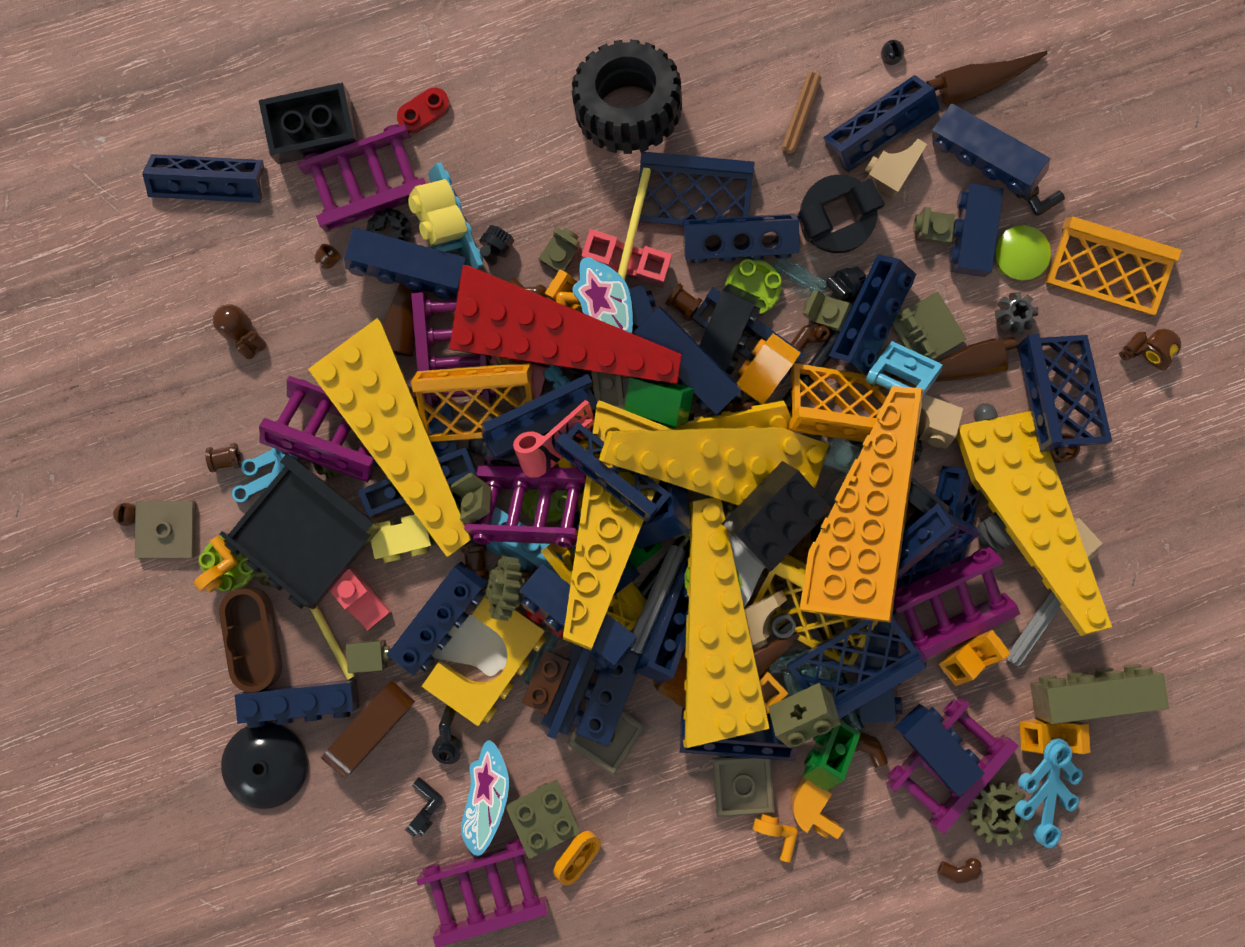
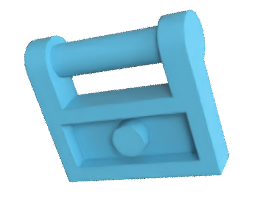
[866,341,943,400]

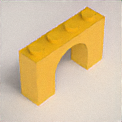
[421,595,547,726]

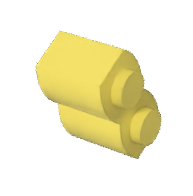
[408,179,467,247]

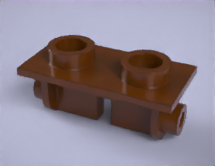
[522,650,570,715]

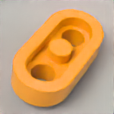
[553,831,601,885]

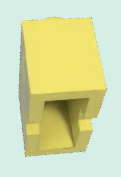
[371,514,435,563]

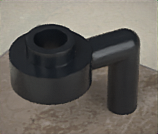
[1014,185,1065,216]
[432,705,463,764]
[405,777,443,838]

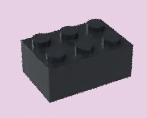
[259,82,359,164]
[721,461,832,572]

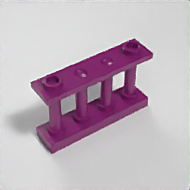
[297,124,427,232]
[411,292,496,407]
[259,376,374,483]
[464,466,586,548]
[893,547,1020,659]
[886,697,1019,834]
[416,839,549,947]

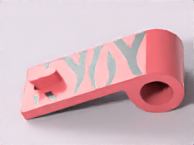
[513,400,595,477]

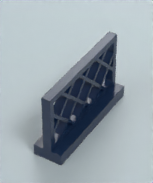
[638,152,755,226]
[1017,334,1112,452]
[896,503,981,589]
[787,613,926,719]
[541,646,596,739]

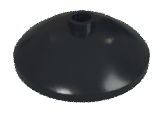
[221,722,308,809]

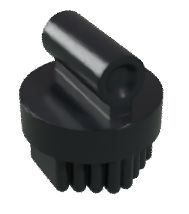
[479,225,514,266]
[826,266,866,301]

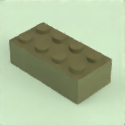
[1030,664,1169,724]

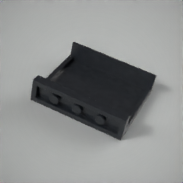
[220,453,381,609]

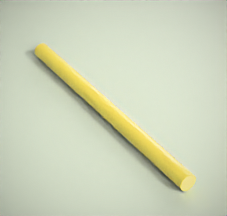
[618,167,651,280]
[310,605,355,680]

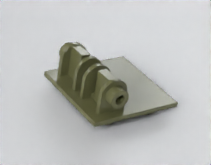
[892,291,967,360]
[505,780,581,859]

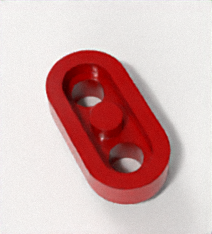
[397,87,450,133]

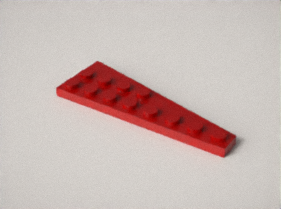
[449,265,683,384]

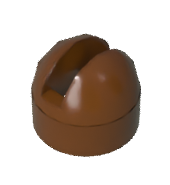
[315,244,340,269]
[113,503,136,526]

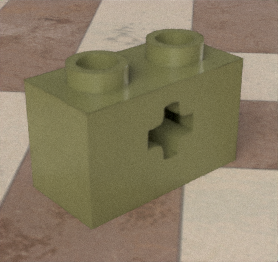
[768,683,841,748]

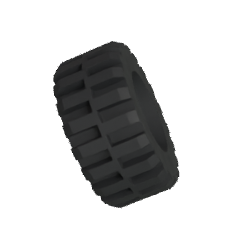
[571,39,682,154]

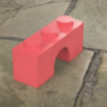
[581,229,672,288]

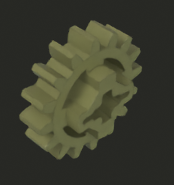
[486,556,524,621]
[967,781,1033,846]

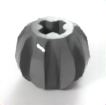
[995,292,1038,334]
[977,512,1014,553]

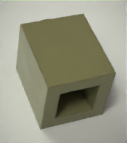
[346,639,391,673]

